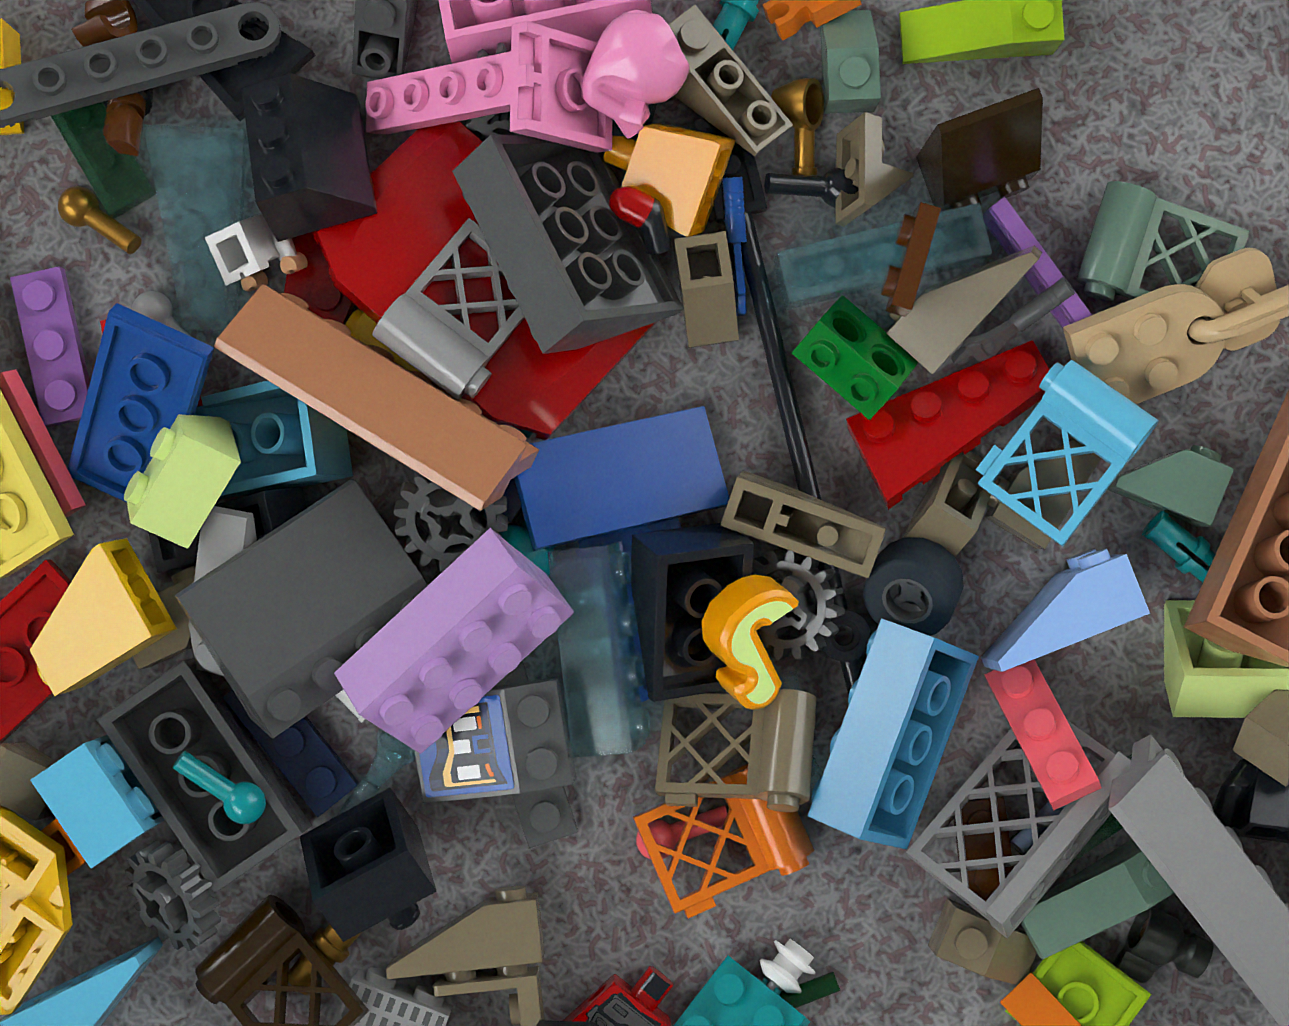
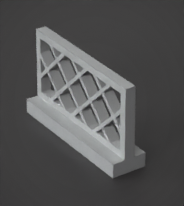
[906,720,1131,939]

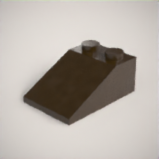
[916,88,1043,216]

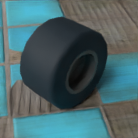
[863,537,964,636]

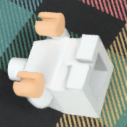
[205,214,308,292]

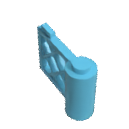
[975,360,1159,547]

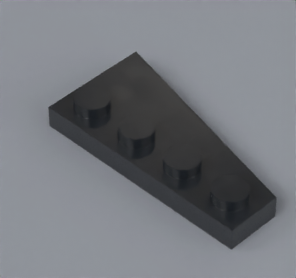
[132,0,316,121]

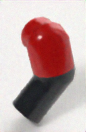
[609,186,672,255]

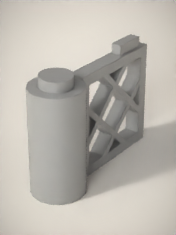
[372,218,525,400]

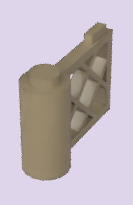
[655,689,817,812]

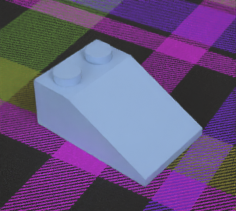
[981,548,1150,672]

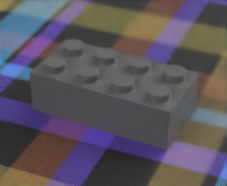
[97,658,312,893]

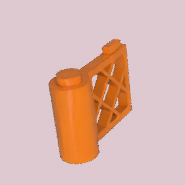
[633,764,814,919]

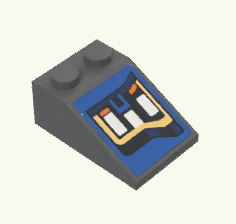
[415,676,576,803]

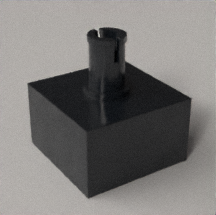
[299,787,437,942]

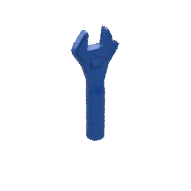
[722,177,747,316]

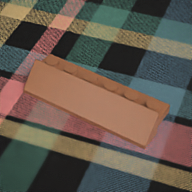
[214,284,539,511]

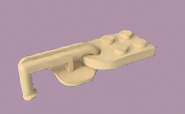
[1063,248,1289,404]

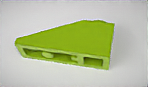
[899,0,1065,64]

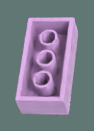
[334,528,574,754]

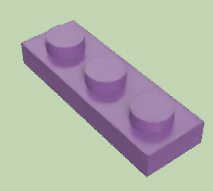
[10,266,90,427]

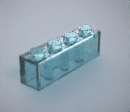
[773,203,992,311]
[548,541,650,758]

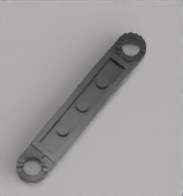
[0,2,281,128]

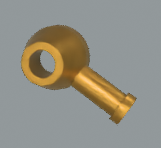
[771,78,824,176]

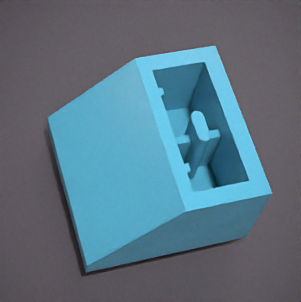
[30,735,165,868]

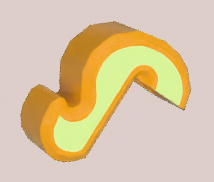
[701,575,799,710]

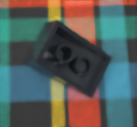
[631,523,754,702]

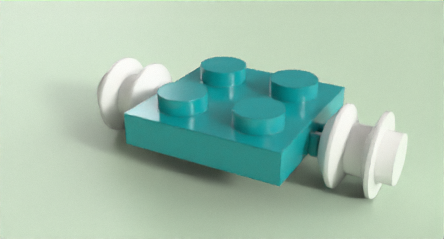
[673,939,816,1026]

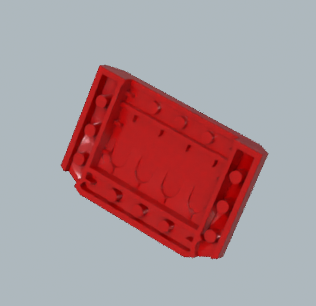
[313,121,658,440]

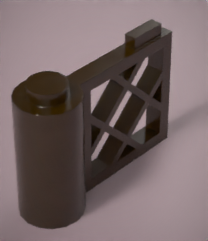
[195,895,369,1026]

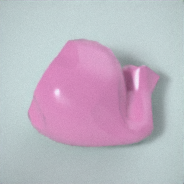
[581,9,689,139]

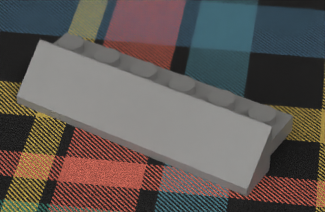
[1108,734,1289,1026]

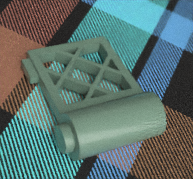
[1076,181,1250,301]

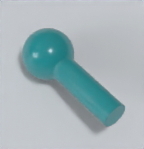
[172,751,266,824]

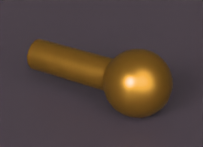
[58,186,142,254]

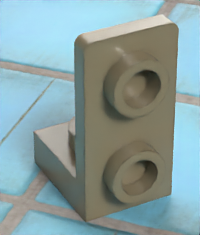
[433,964,545,1026]

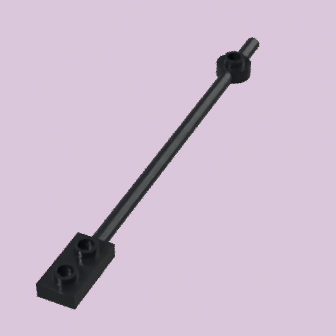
[693,118,871,696]

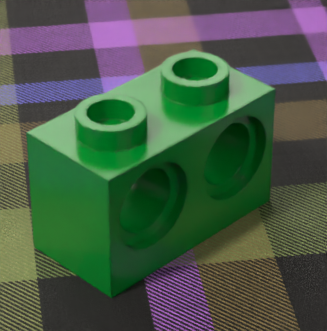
[792,295,919,420]

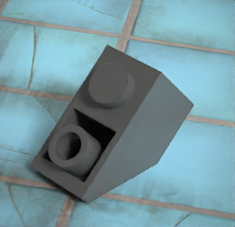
[352,0,419,79]

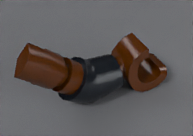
[71,0,153,157]

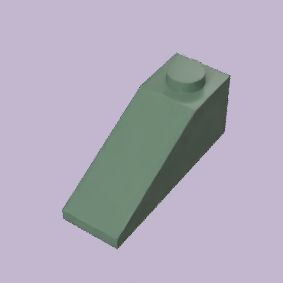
[1021,839,1174,959]

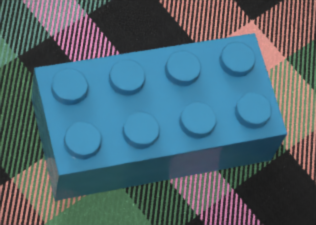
[808,618,979,849]

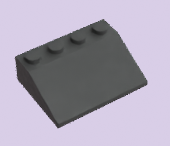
[452,135,684,354]
[174,479,428,739]

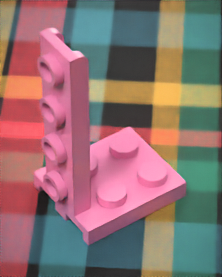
[365,21,613,153]

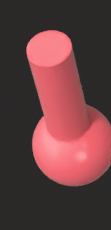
[636,805,728,860]

